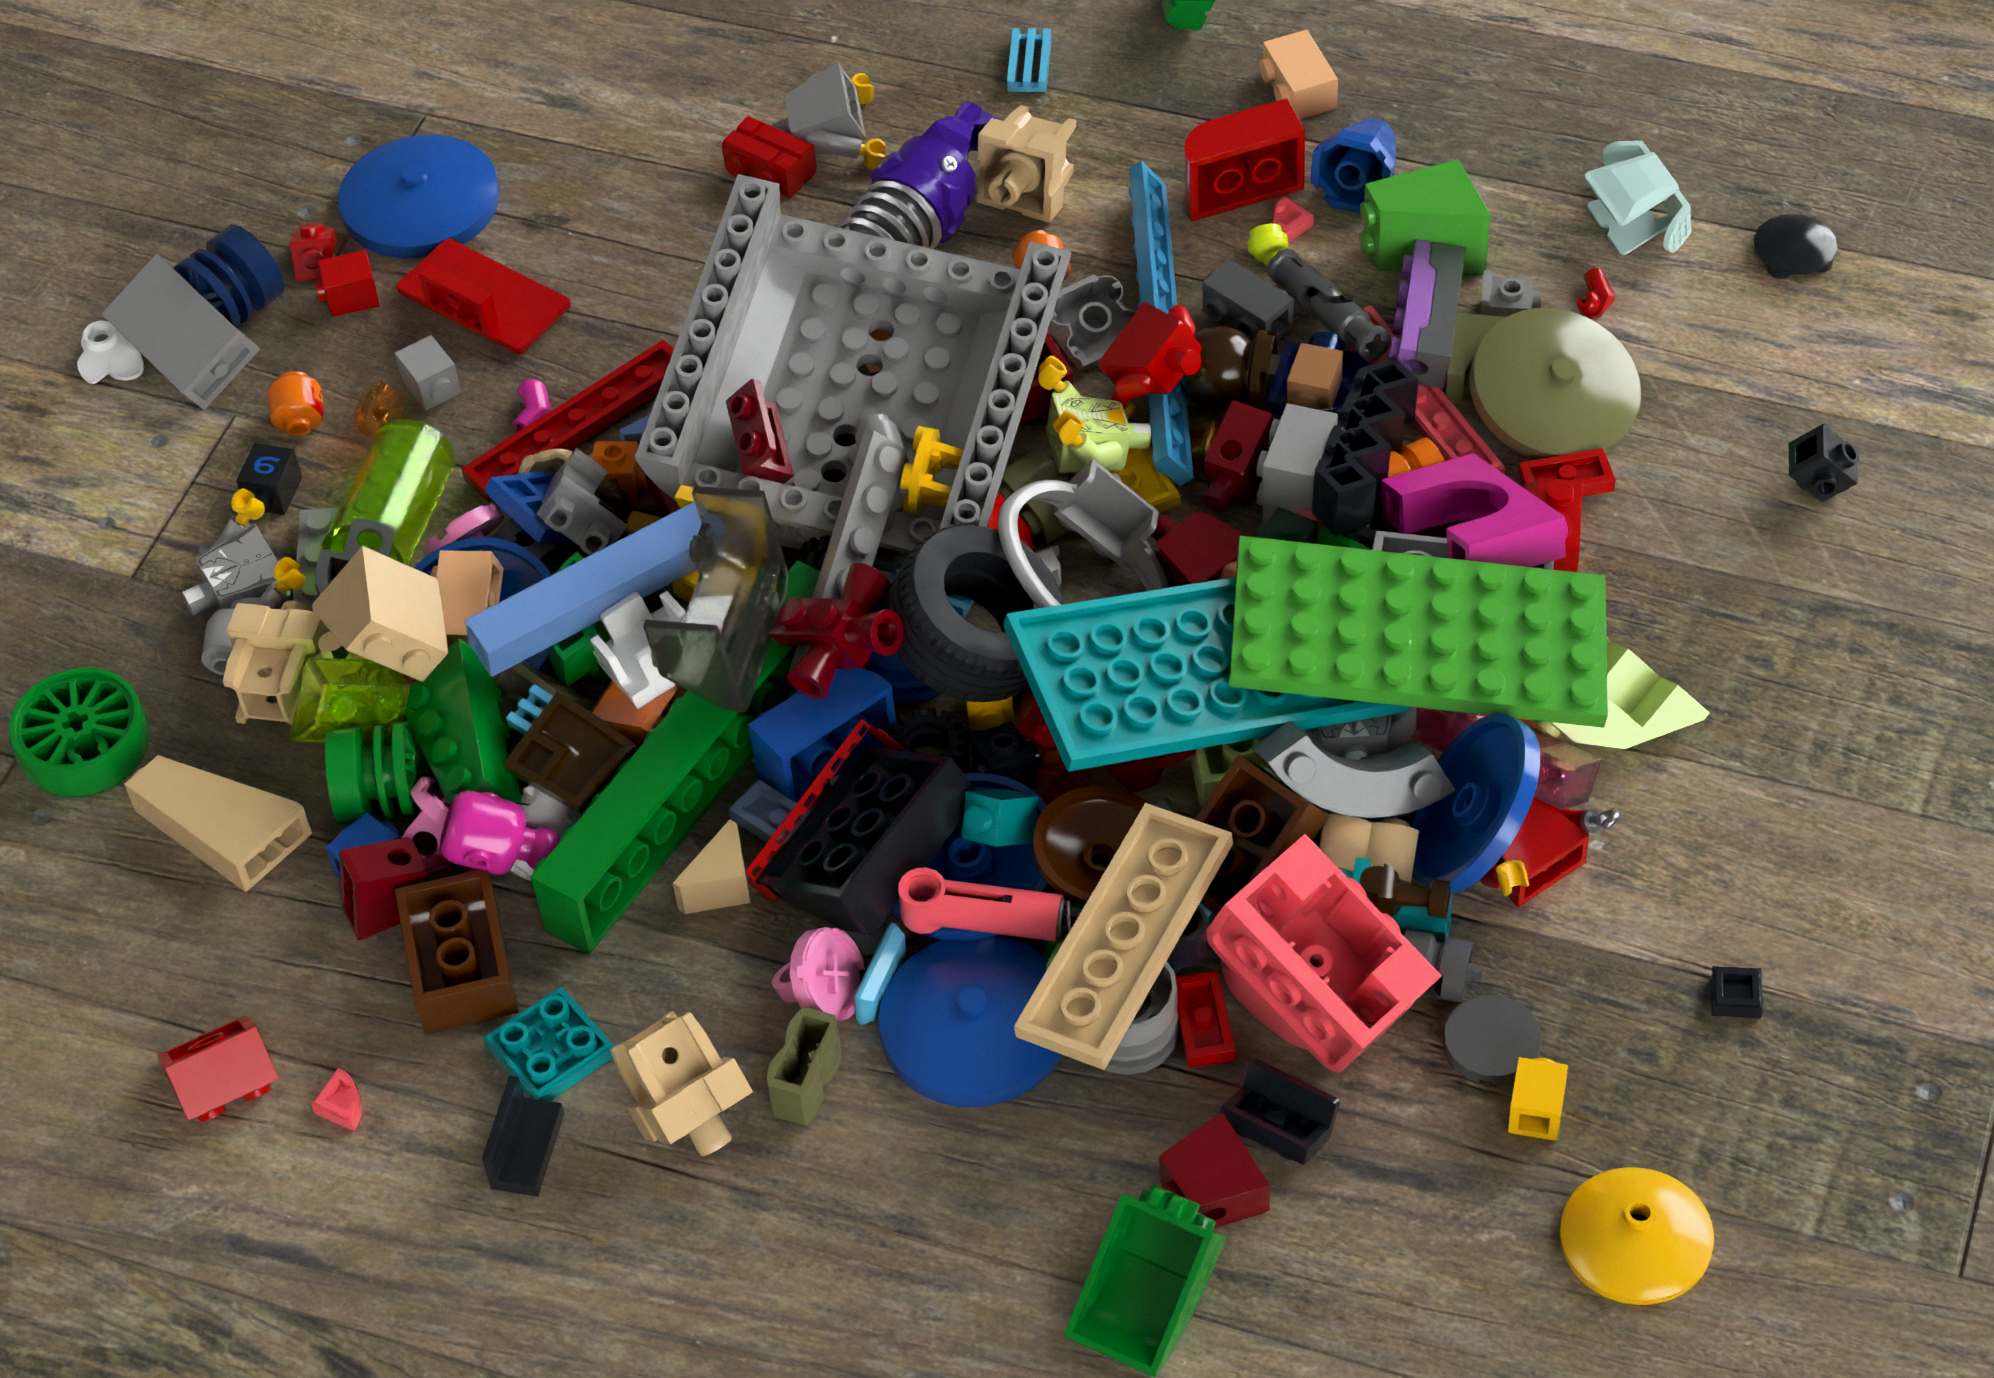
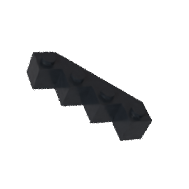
[1312,358,1419,536]

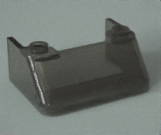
[643,486,788,712]

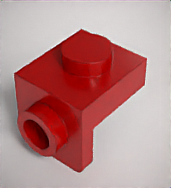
[289,223,337,281]

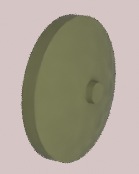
[1469,308,1641,460]

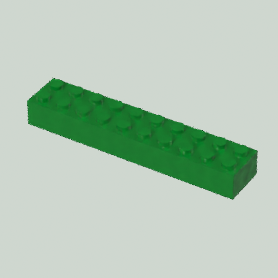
[531,560,820,955]

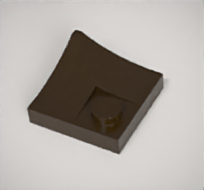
[503,692,638,815]

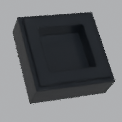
[1711,966,1763,1018]

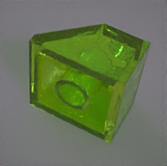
[289,657,410,744]

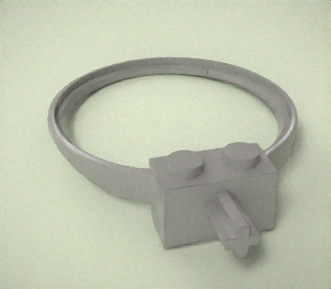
[998,459,1170,608]

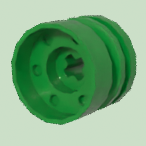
[325,721,422,825]

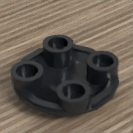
[1753,214,1838,279]

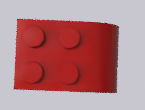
[1184,98,1305,222]

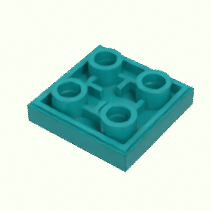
[483,986,614,1101]

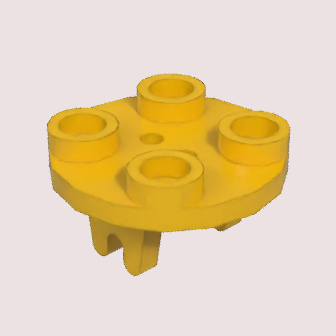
[900,426,964,515]

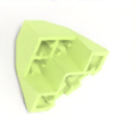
[1534,637,1710,749]

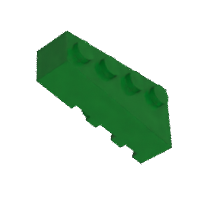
[398,638,521,806]

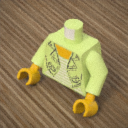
[1038,356,1151,473]

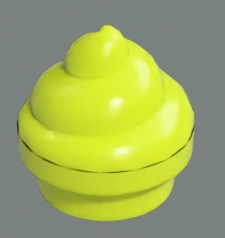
[1247,223,1289,267]

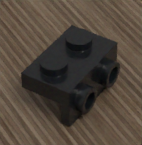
[1219,1059,1340,1165]

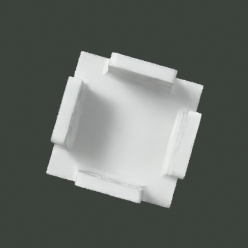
[590,591,714,710]

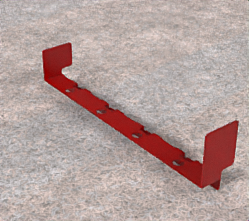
[745,719,906,901]

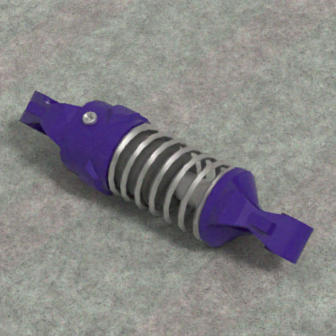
[838,101,1002,249]

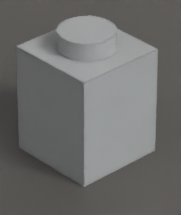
[395,335,462,411]

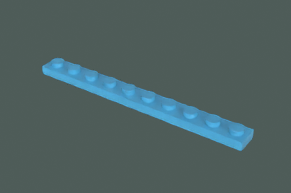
[1128,161,1194,486]

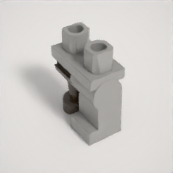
[536,448,631,556]

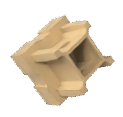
[976,105,1076,223]
[223,600,329,730]
[609,1011,753,1156]

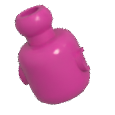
[440,791,559,875]

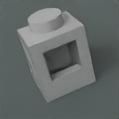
[1480,270,1542,317]

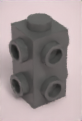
[1202,259,1293,341]

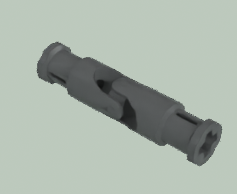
[1267,249,1391,362]

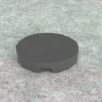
[1444,995,1542,1085]

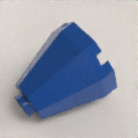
[1310,117,1396,214]

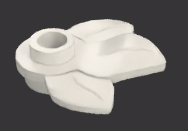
[77,321,145,384]

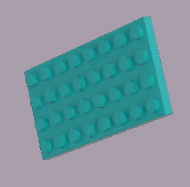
[1003,577,1411,772]

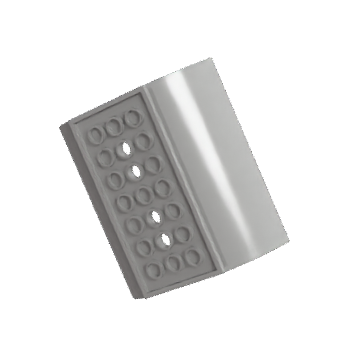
[635,174,1072,573]

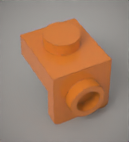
[592,441,648,508]

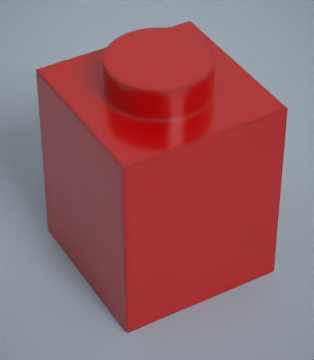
[314,250,380,317]

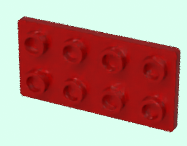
[396,238,571,355]

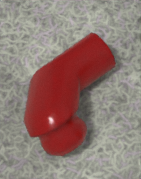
[1576,268,1615,319]

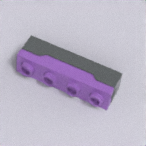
[1388,239,1466,389]

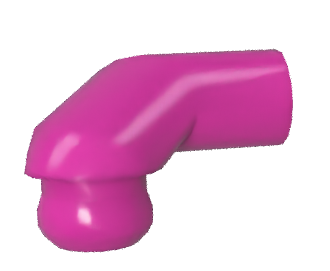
[512,378,551,432]

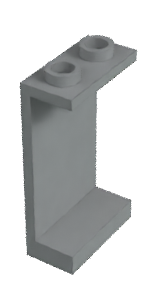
[102,254,260,410]

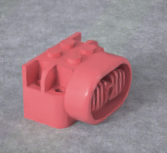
[1207,834,1442,1073]

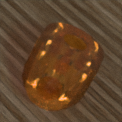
[354,380,408,438]

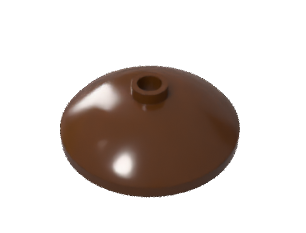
[1032,786,1151,905]

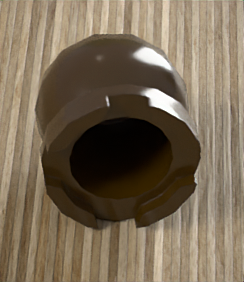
[1179,326,1279,412]

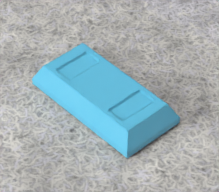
[854,922,906,1025]

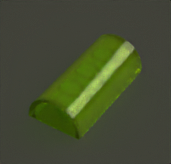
[321,419,456,566]

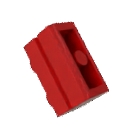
[722,116,817,198]

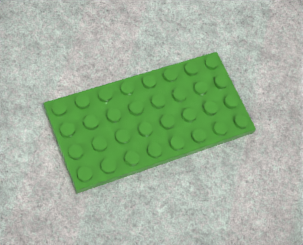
[1229,536,1608,728]

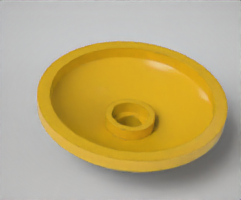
[1560,1167,1714,1305]

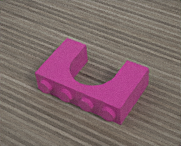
[1381,453,1568,567]

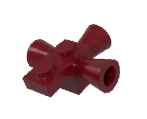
[768,563,904,700]

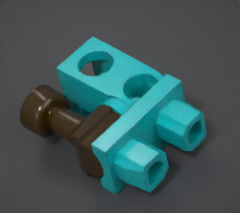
[1340,857,1452,943]

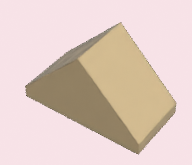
[673,819,751,914]

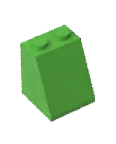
[1359,159,1490,275]

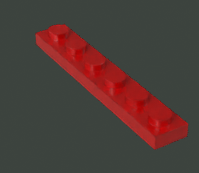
[461,339,674,503]

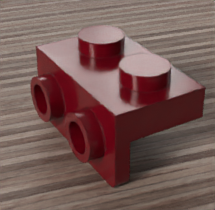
[726,379,794,484]

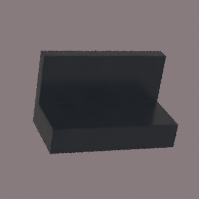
[482,1075,565,1196]

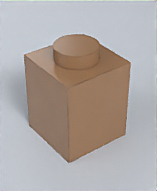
[1287,343,1343,410]

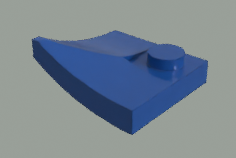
[484,470,580,549]

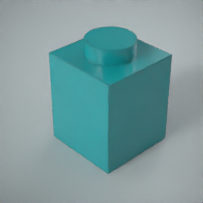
[962,789,1039,847]

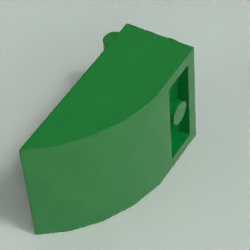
[1063,1184,1227,1378]

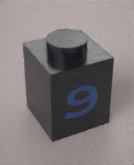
[236,443,302,515]

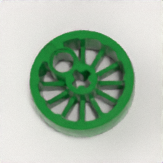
[9,667,149,797]

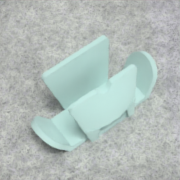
[1585,141,1691,255]

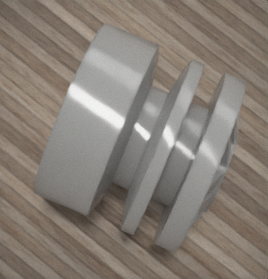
[1105,961,1179,1075]

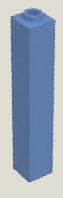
[465,498,729,677]

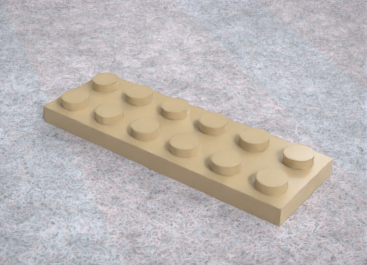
[1014,803,1233,1070]

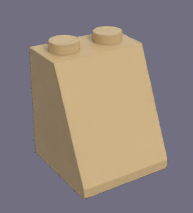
[312,546,448,682]

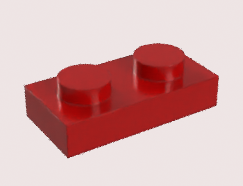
[1518,448,1616,497]
[1175,971,1236,1068]

